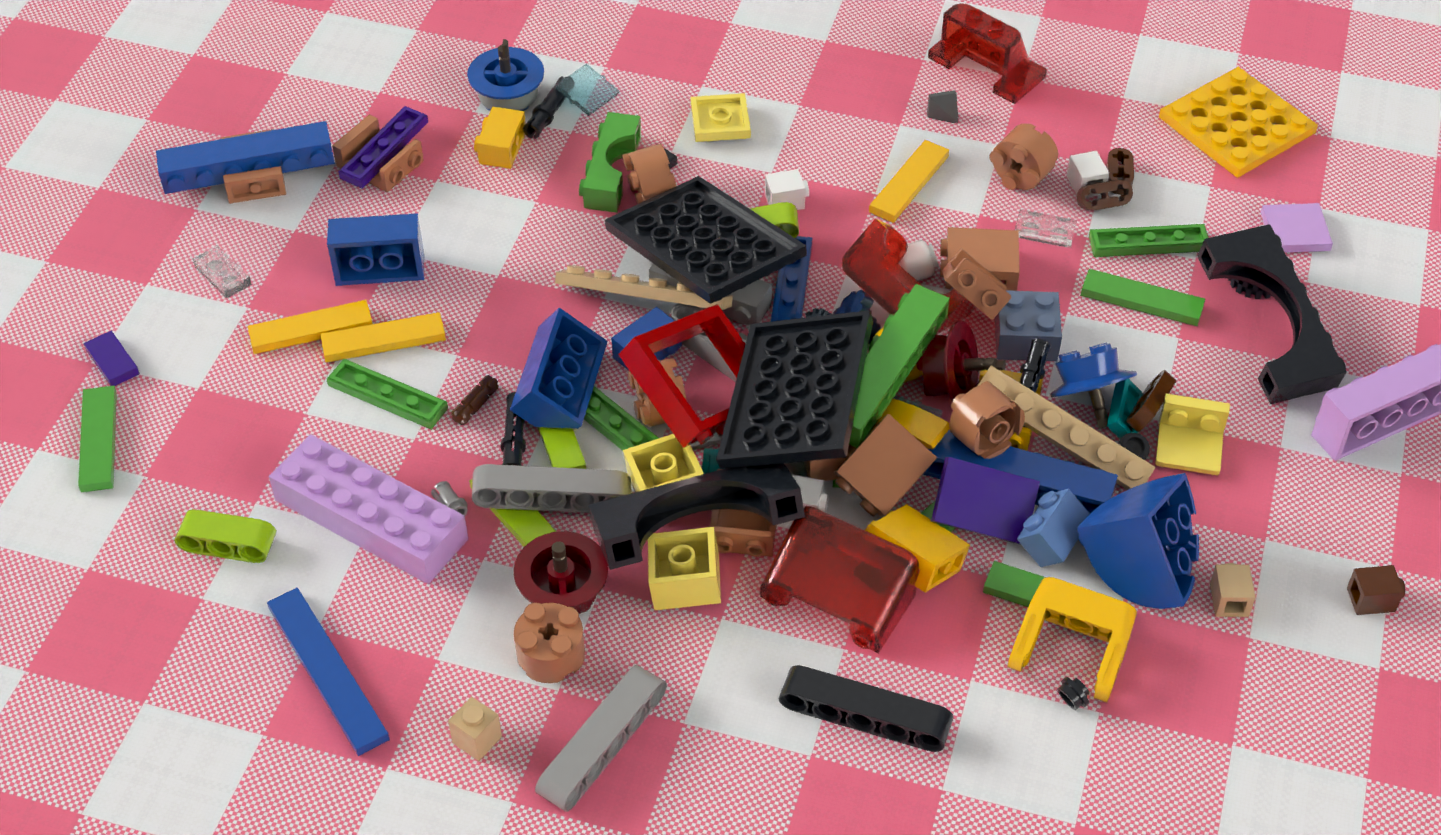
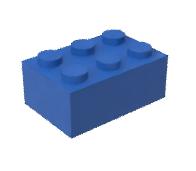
[327,213,424,286]

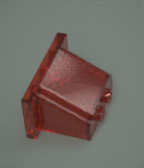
[928,3,1047,104]

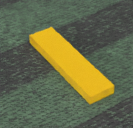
[869,140,949,223]
[247,300,373,354]
[320,312,446,363]

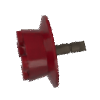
[916,321,1006,402]

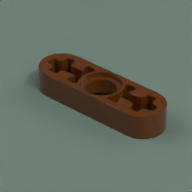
[1125,370,1177,432]

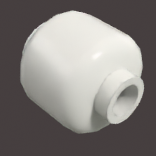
[893,240,939,283]

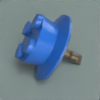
[1050,342,1137,429]

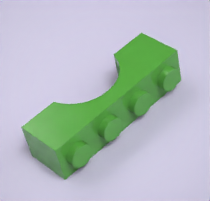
[579,112,641,213]

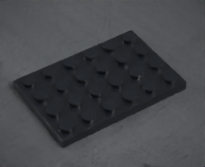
[605,176,807,304]
[716,310,873,469]

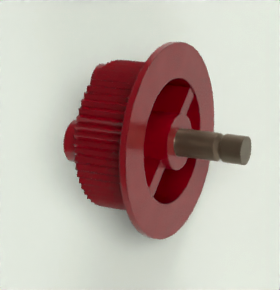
[514,531,608,614]

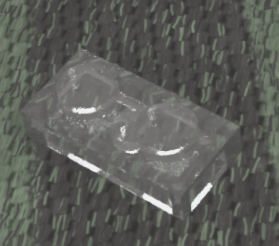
[1015,209,1077,248]
[193,245,252,299]

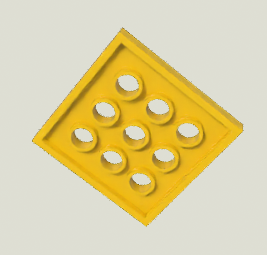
[1159,66,1318,178]

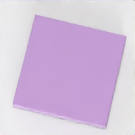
[1261,203,1333,253]

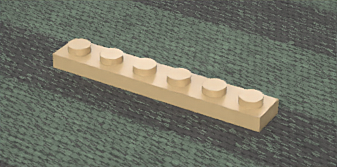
[555,265,733,310]
[978,365,1156,490]

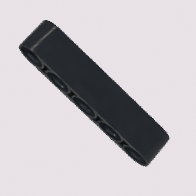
[778,665,953,752]

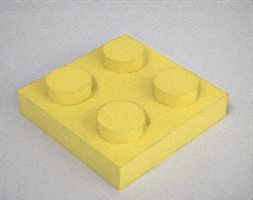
[690,93,751,142]

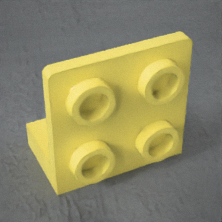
[1155,393,1230,475]

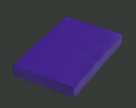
[931,457,1040,545]

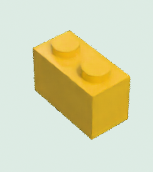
[474,106,526,169]

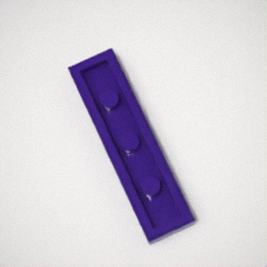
[338,106,428,189]

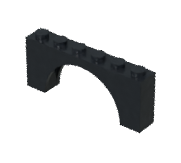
[1197,224,1347,404]
[588,463,805,570]

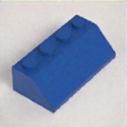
[510,308,608,429]

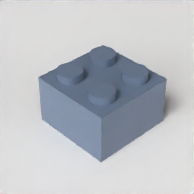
[994,290,1062,362]

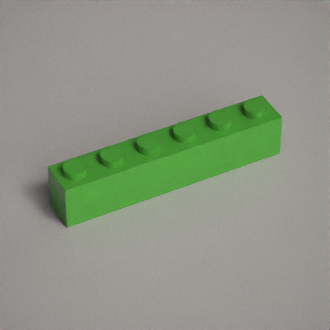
[849,284,950,448]

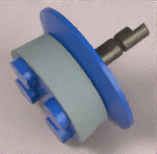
[467,39,544,111]

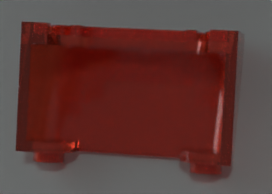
[842,218,976,334]
[760,506,919,654]

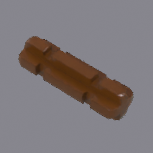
[451,375,499,425]

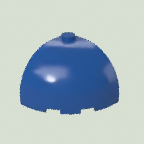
[1077,473,1199,609]

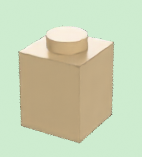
[1210,563,1256,617]
[448,696,502,761]

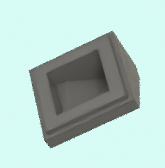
[927,90,958,123]

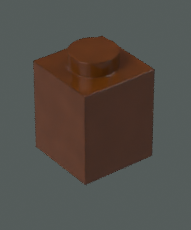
[1347,565,1405,615]

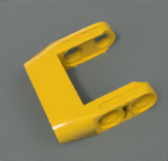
[1007,577,1137,703]

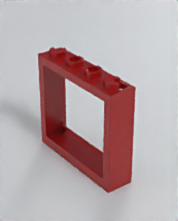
[618,304,746,448]

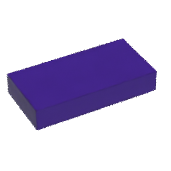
[83,330,140,386]

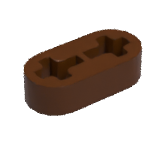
[1106,148,1134,195]
[1077,180,1133,210]

